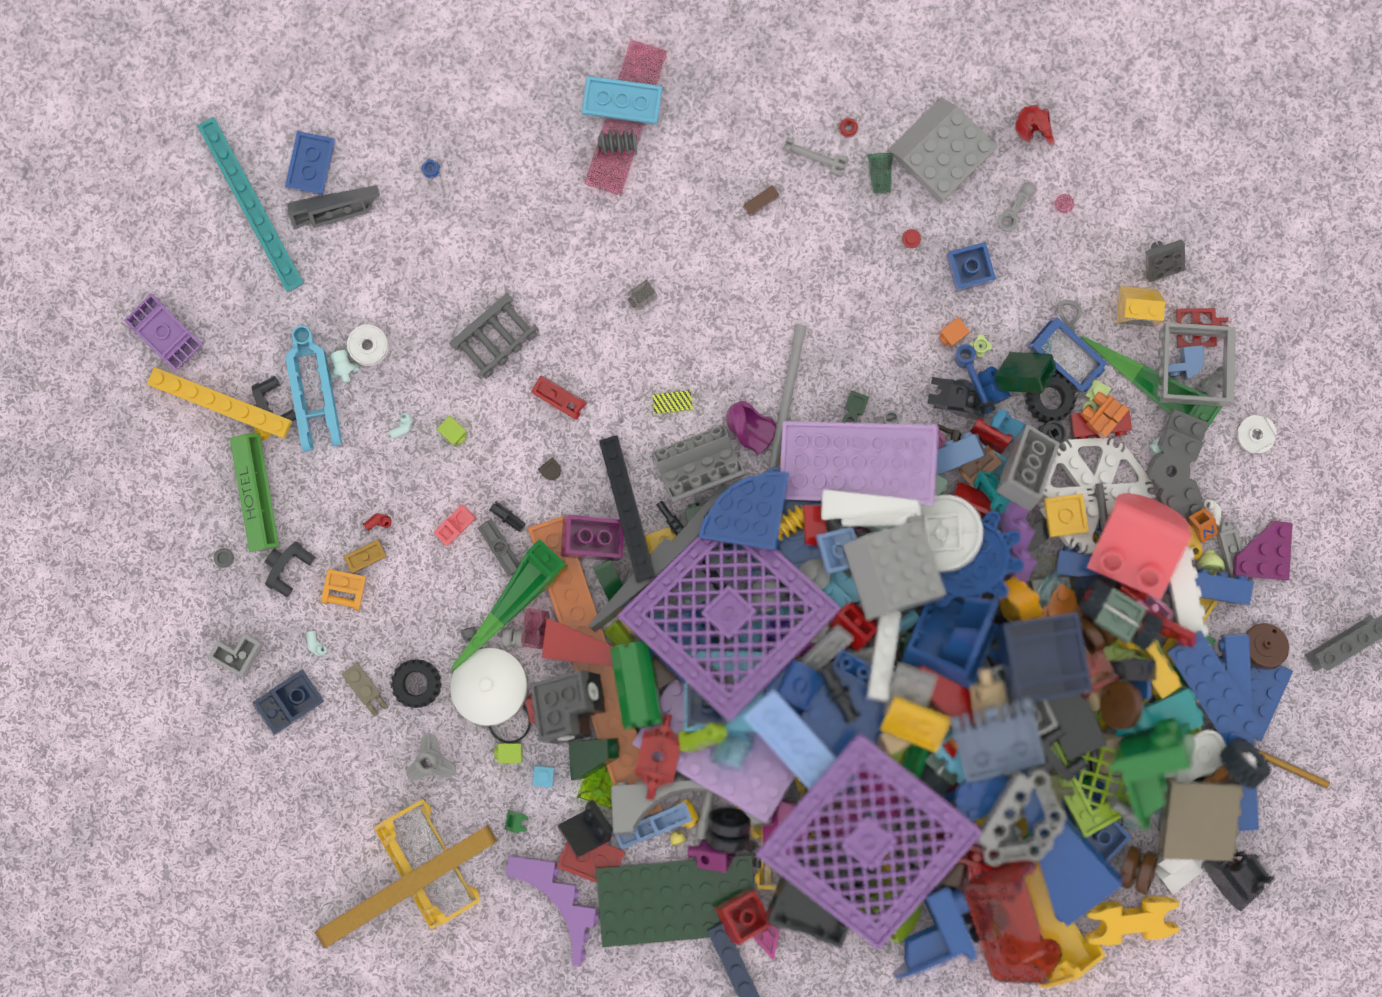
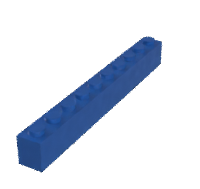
[1054,547,1254,605]
[1218,633,1259,831]

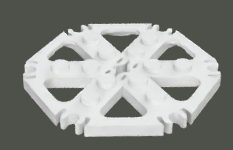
[1038,437,1155,555]

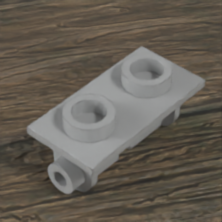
[1195,366,1236,397]

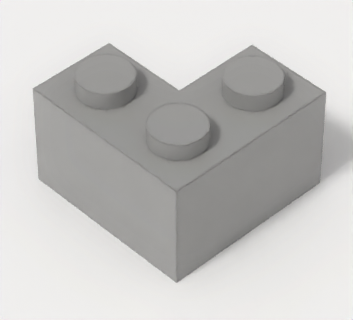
[207,633,265,677]

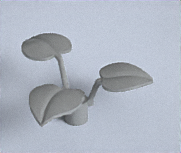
[745,558,831,644]

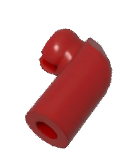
[1118,584,1149,601]

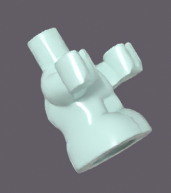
[330,350,360,384]

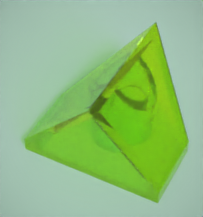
[577,766,613,809]

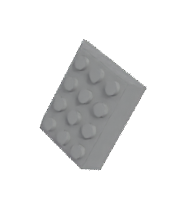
[887,97,998,204]
[843,520,946,621]

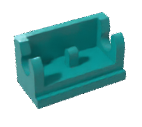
[973,471,1011,514]

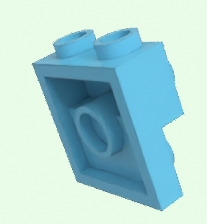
[822,571,860,610]

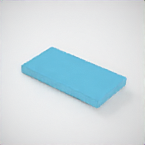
[581,76,663,125]

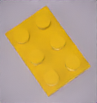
[880,696,951,752]

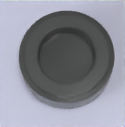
[214,548,234,568]

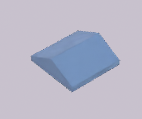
[816,527,857,574]

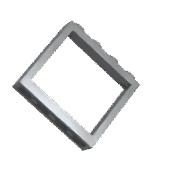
[1157,323,1236,407]

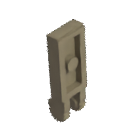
[341,662,388,717]

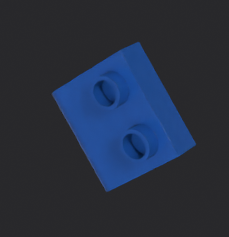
[902,594,1000,688]
[892,884,977,979]

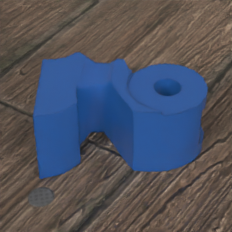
[978,366,1012,404]

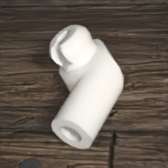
[1203,499,1222,526]

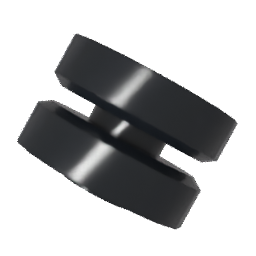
[706,807,751,852]

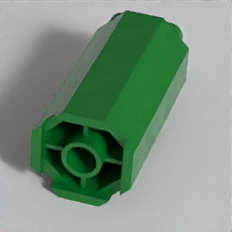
[610,641,663,730]

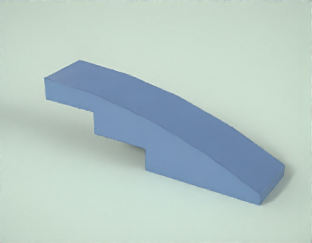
[614,802,692,850]

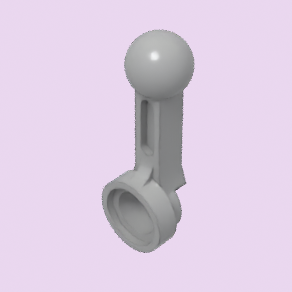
[998,182,1036,231]

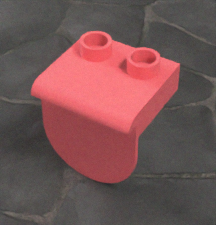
[1087,493,1192,600]

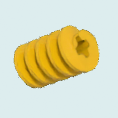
[778,505,804,541]

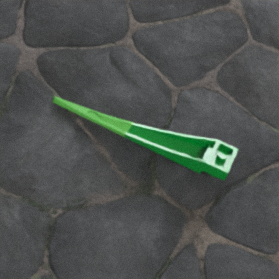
[1081,336,1222,429]
[452,539,567,670]

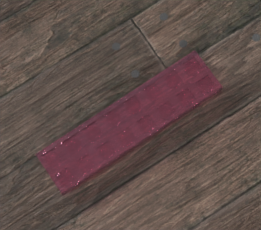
[585,40,667,196]

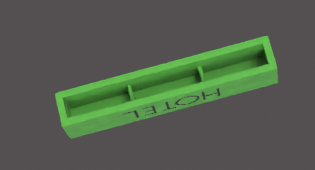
[230,433,279,552]

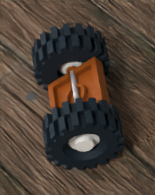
[1192,738,1271,789]

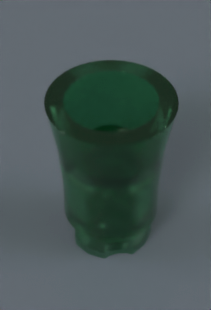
[867,153,894,194]

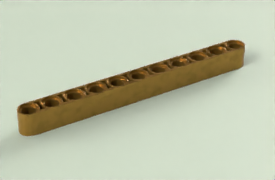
[314,824,498,949]

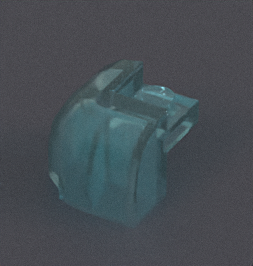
[710,731,755,773]

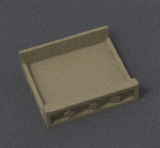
[1158,777,1243,861]

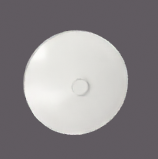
[450,648,528,726]

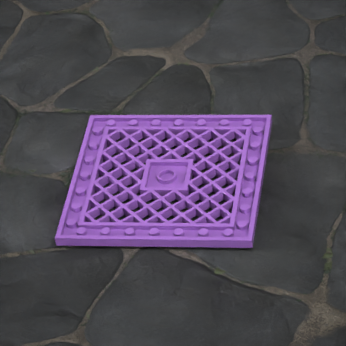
[618,536,841,723]
[756,732,983,950]

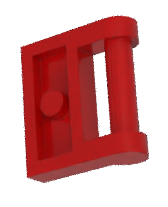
[969,418,1013,454]

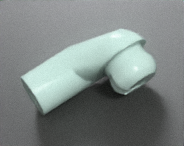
[389,413,413,439]
[306,631,327,657]

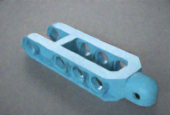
[285,325,342,452]

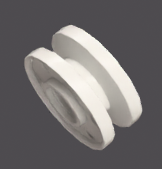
[347,324,389,367]

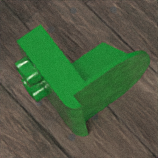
[1110,718,1196,830]

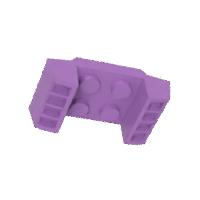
[124,293,203,371]

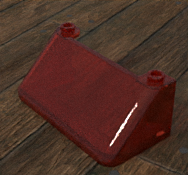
[964,859,1063,985]

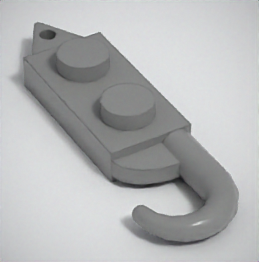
[1217,519,1254,584]

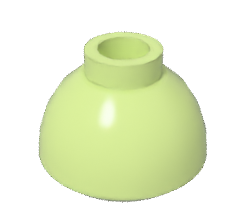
[1197,550,1225,575]

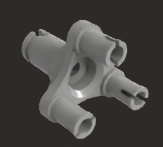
[406,734,456,780]

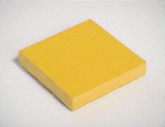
[1043,493,1089,538]

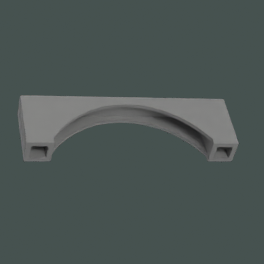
[611,778,772,836]

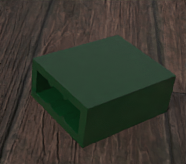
[995,352,1056,393]

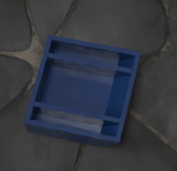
[995,612,1093,706]

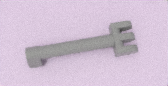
[783,137,849,177]

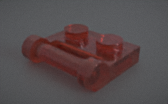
[1080,649,1119,700]

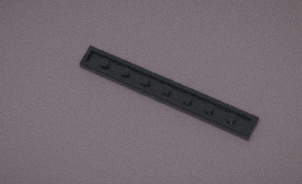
[599,435,656,583]

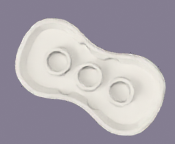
[1163,730,1226,796]

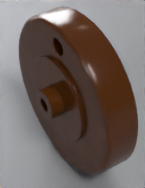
[1245,623,1289,670]
[1100,682,1143,730]

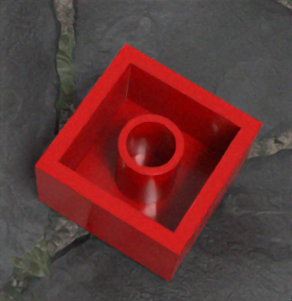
[715,889,772,945]

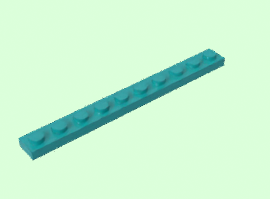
[197,117,305,292]

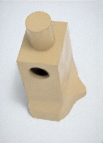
[970,667,1011,725]

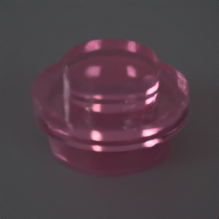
[1055,194,1074,213]

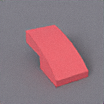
[434,504,476,546]

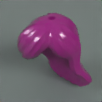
[726,401,776,456]

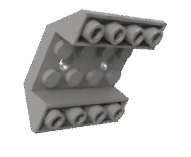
[652,425,745,504]

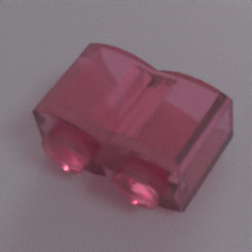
[521,608,550,649]

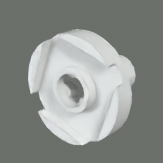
[1236,415,1276,454]

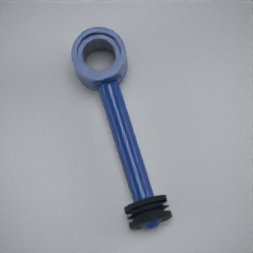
[955,344,996,415]

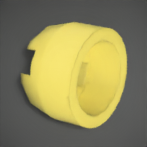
[670,830,687,846]

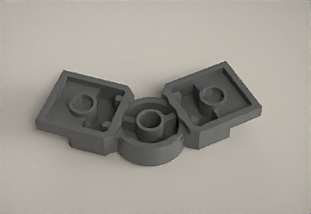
[1148,408,1209,523]

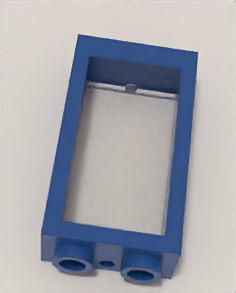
[1027,317,1107,392]

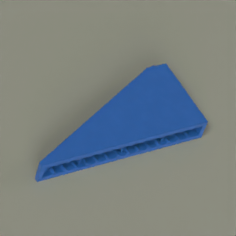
[1014,769,1122,927]

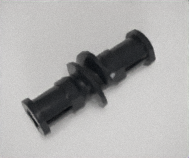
[817,663,861,723]

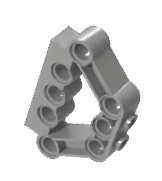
[977,766,1065,866]

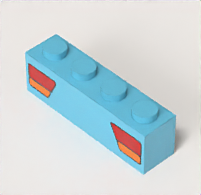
[932,728,965,784]

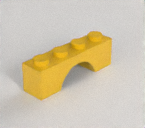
[1117,621,1181,699]

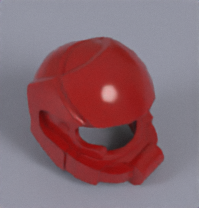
[1015,105,1055,145]

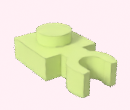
[1081,379,1111,412]

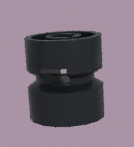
[1036,421,1066,444]

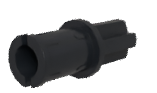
[489,501,526,532]

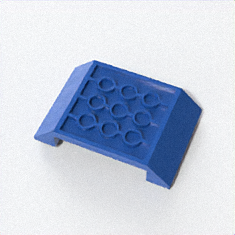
[800,649,894,793]

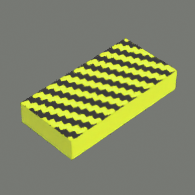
[652,390,693,414]

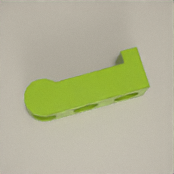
[678,723,727,753]

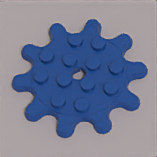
[936,511,1024,607]

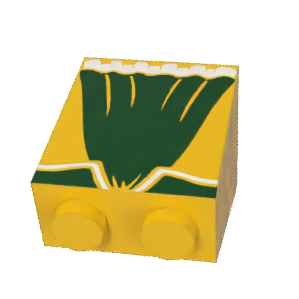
[1117,286,1165,327]

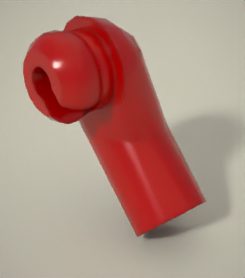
[363,513,392,531]

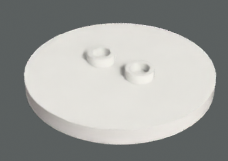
[906,495,983,572]

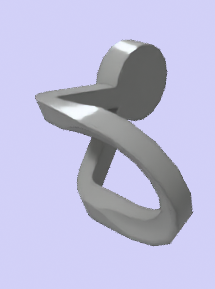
[1057,300,1083,335]

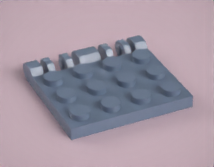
[950,697,1045,783]

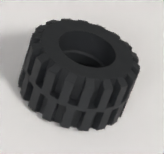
[1025,374,1077,423]
[391,659,442,708]

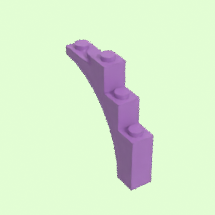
[980,478,1037,584]
[506,855,599,967]

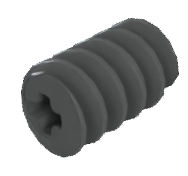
[598,130,637,155]

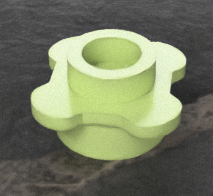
[969,334,992,358]

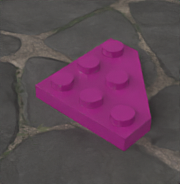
[1233,521,1293,581]

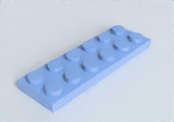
[743,689,854,803]

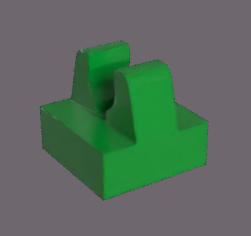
[504,810,529,833]

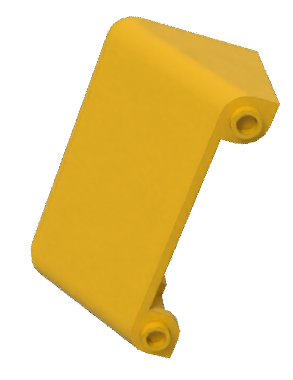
[984,860,1106,989]

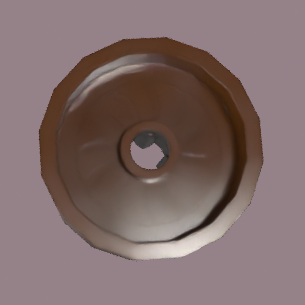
[1079,613,1118,658]
[1121,845,1158,895]

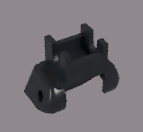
[927,377,985,420]
[1203,849,1275,911]

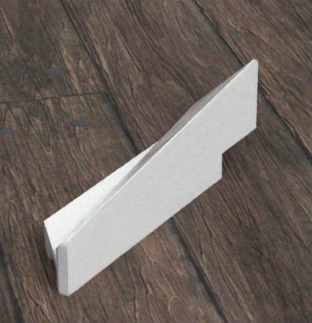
[822,490,921,526]

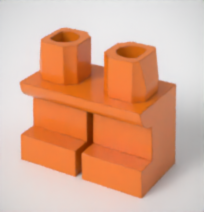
[1080,392,1129,439]

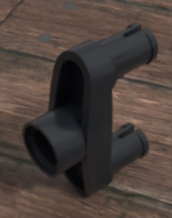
[251,376,296,422]
[264,541,316,598]
[1039,725,1088,782]

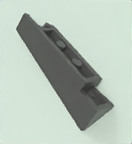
[287,185,380,229]

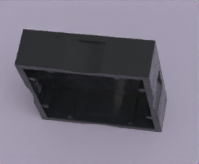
[765,845,869,949]

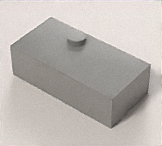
[996,424,1060,511]

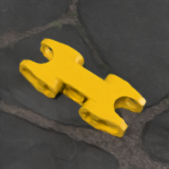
[1084,895,1179,946]

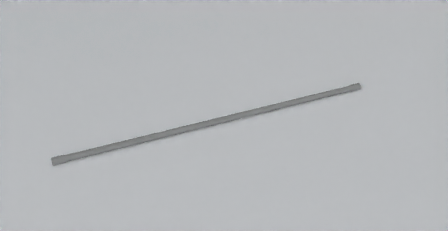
[695,324,807,839]

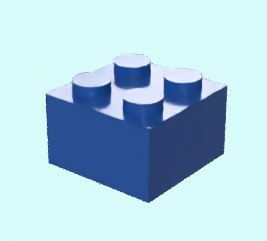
[946,242,996,292]

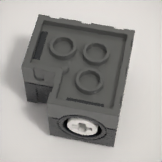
[530,670,605,745]

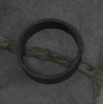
[488,705,531,743]

